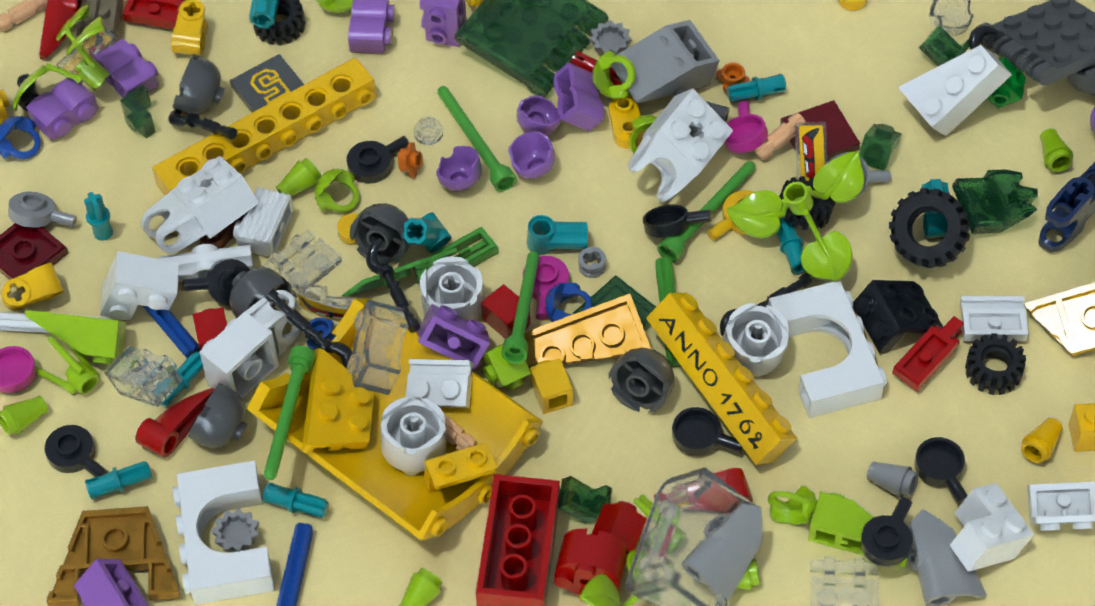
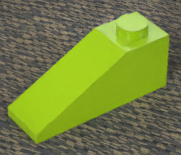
[25,310,126,364]
[808,492,908,567]

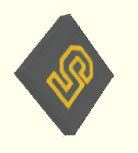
[230,54,304,113]

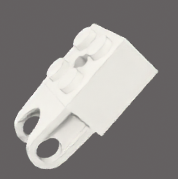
[628,88,733,203]
[141,156,259,253]
[199,290,300,400]

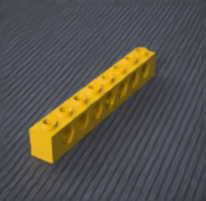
[152,57,376,195]

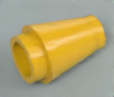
[1021,418,1063,463]

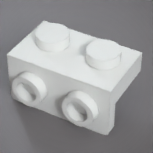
[1027,482,1095,531]

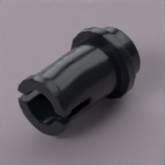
[17,74,40,111]

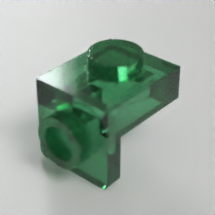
[918,25,969,66]
[120,85,155,138]
[859,124,902,170]
[558,476,612,524]

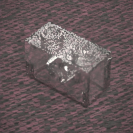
[104,346,183,407]

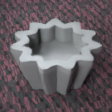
[589,20,631,57]
[211,508,259,553]

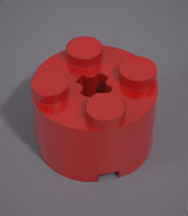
[553,528,628,602]

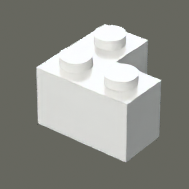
[100,251,179,321]
[949,483,1034,572]

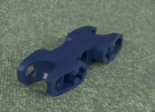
[1038,162,1095,252]

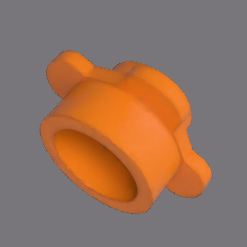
[716,63,750,92]
[398,142,423,178]

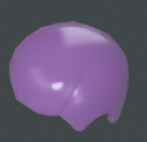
[516,96,561,136]
[508,131,556,179]
[436,146,482,192]

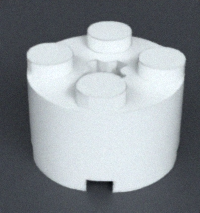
[420,257,484,321]
[722,303,789,378]
[380,397,446,476]

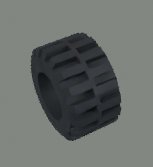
[889,188,971,268]

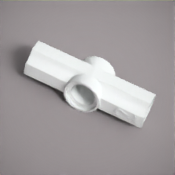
[158,244,254,282]

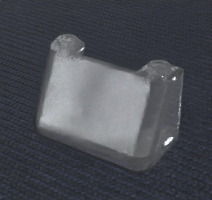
[626,467,754,606]

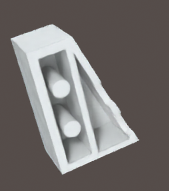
[898,45,1012,136]

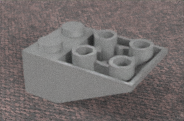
[611,20,720,104]

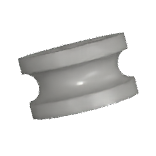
[578,247,606,278]

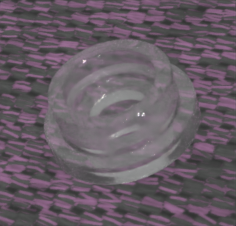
[414,117,443,145]

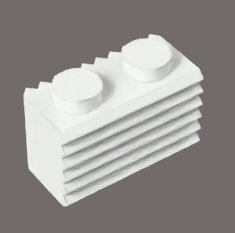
[233,187,294,258]

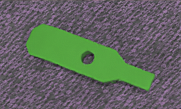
[341,248,458,299]

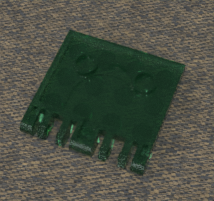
[454,0,609,98]

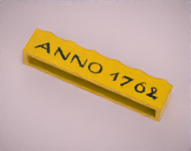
[646,292,797,465]

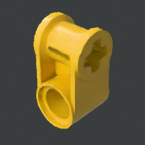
[171,0,208,55]
[1,263,64,310]

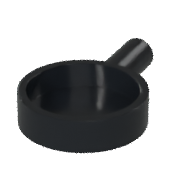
[347,136,409,184]
[642,204,712,238]
[183,258,250,306]
[672,407,742,456]
[44,425,108,477]
[914,437,968,505]
[860,497,912,567]

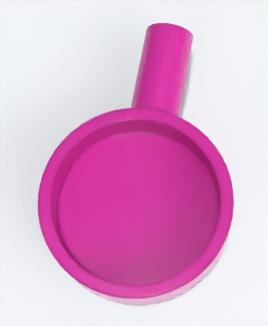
[724,101,768,153]
[523,256,569,320]
[0,346,37,393]

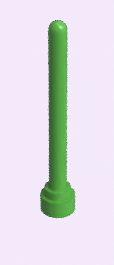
[437,86,517,192]
[657,161,756,263]
[502,251,539,364]
[264,345,316,480]

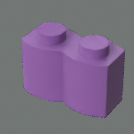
[348,0,395,53]
[93,39,159,104]
[554,63,604,131]
[26,78,98,140]

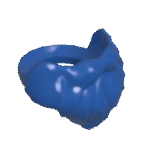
[0,116,41,160]
[545,282,593,322]

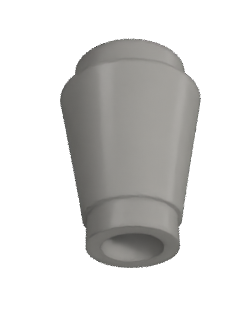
[867,461,919,498]

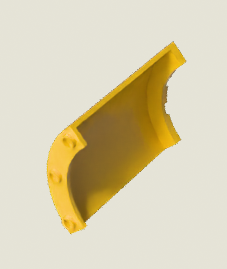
[246,298,543,541]

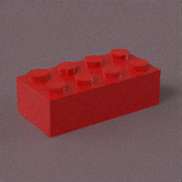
[475,474,560,606]

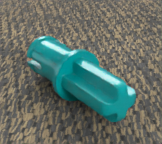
[727,74,786,102]
[84,192,113,241]
[777,217,806,274]
[151,352,203,408]
[85,461,152,500]
[263,482,329,517]

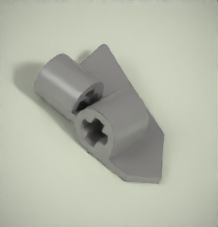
[682,504,762,606]
[907,509,987,606]

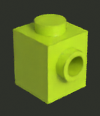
[482,344,531,391]

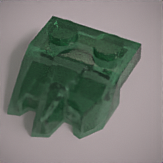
[952,169,1038,234]

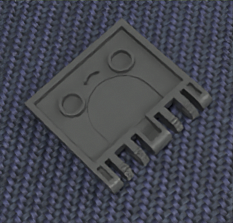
[977,0,1095,86]

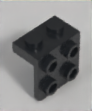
[853,280,943,353]

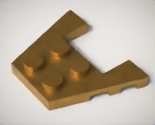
[47,506,180,606]

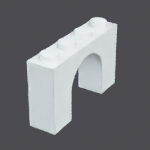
[768,280,887,418]
[172,460,275,605]

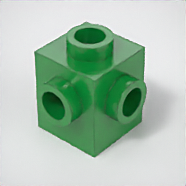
[987,56,1026,108]

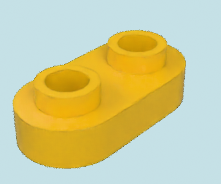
[609,96,643,149]

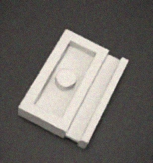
[960,296,1029,341]
[406,359,474,409]

